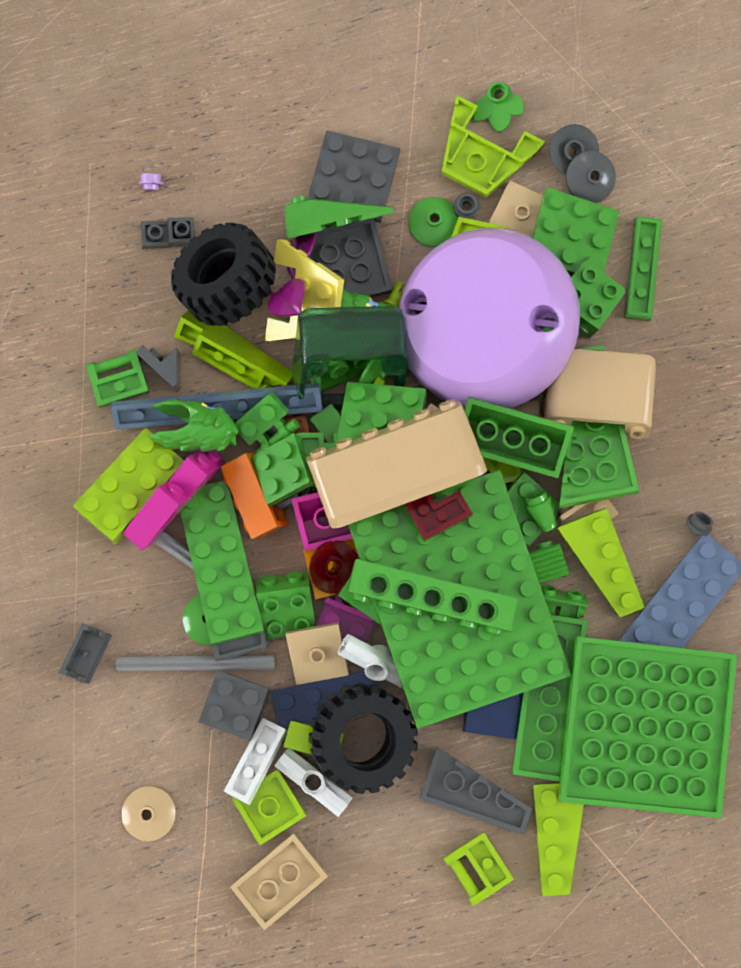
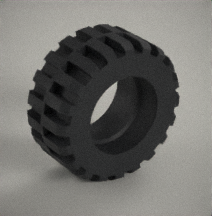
[171,222,276,326]
[309,683,418,794]

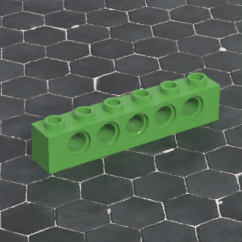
[347,559,518,636]

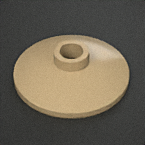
[122,786,176,841]

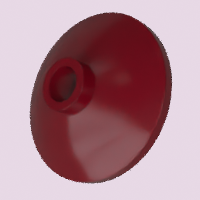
[309,540,359,594]

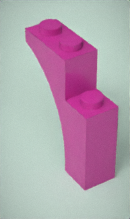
[123,450,226,551]

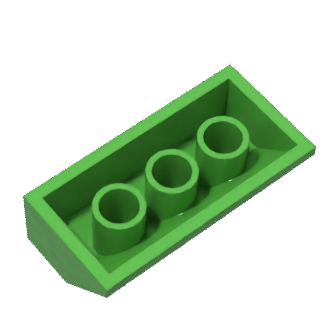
[465,397,574,478]

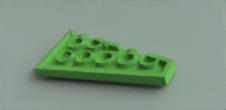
[559,344,639,508]

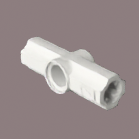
[338,634,402,688]
[274,749,353,817]

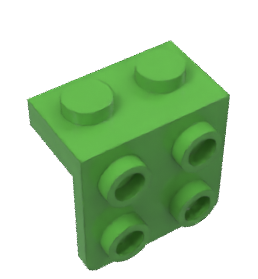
[571,261,625,338]
[256,571,316,639]

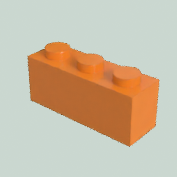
[221,453,289,539]

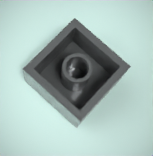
[199,670,271,741]

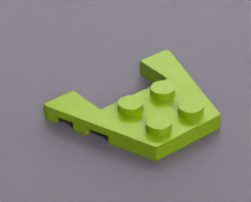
[441,95,545,198]

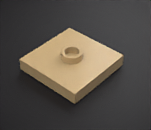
[489,180,543,238]
[285,622,349,685]

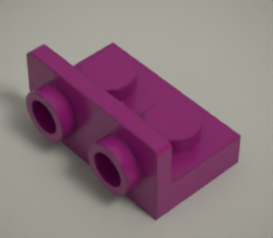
[316,595,375,643]

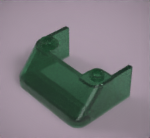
[292,306,408,399]

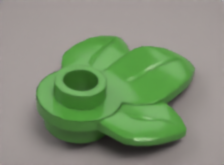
[474,82,524,132]

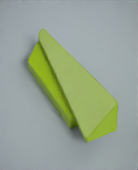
[174,310,294,389]

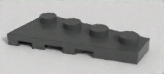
[420,746,532,835]

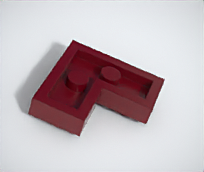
[403,491,473,542]

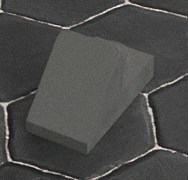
[136,345,181,392]

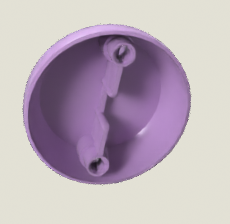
[397,228,580,409]

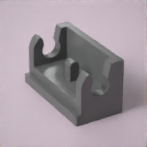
[59,623,112,684]

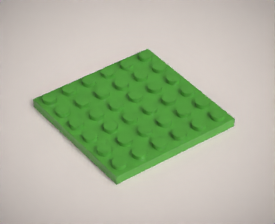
[558,636,737,818]

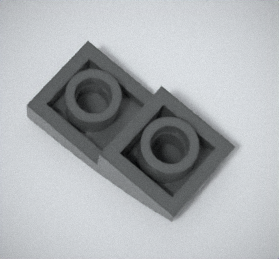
[140,217,195,249]

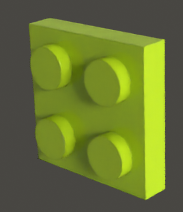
[232,769,307,845]

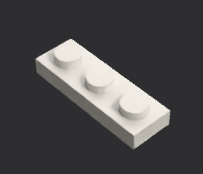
[224,718,288,805]

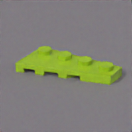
[556,508,645,618]

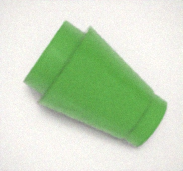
[525,490,557,532]

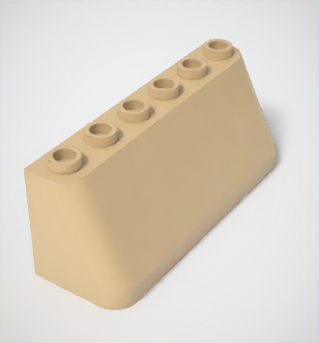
[306,400,487,528]

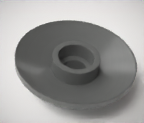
[549,124,599,175]
[566,151,616,203]

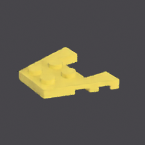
[265,239,344,341]

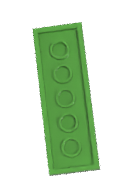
[180,481,264,646]
[512,615,588,782]

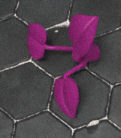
[267,232,316,316]

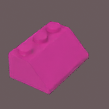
[291,492,353,551]

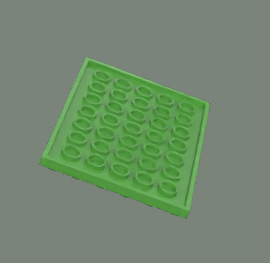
[348,470,571,729]

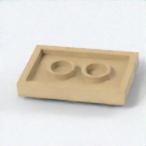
[230,833,329,931]

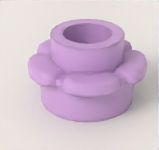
[138,173,163,191]

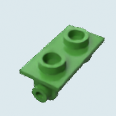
[541,585,588,619]

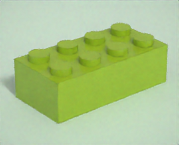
[73,427,184,546]

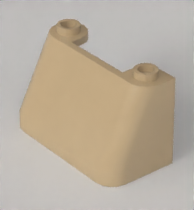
[543,349,656,439]

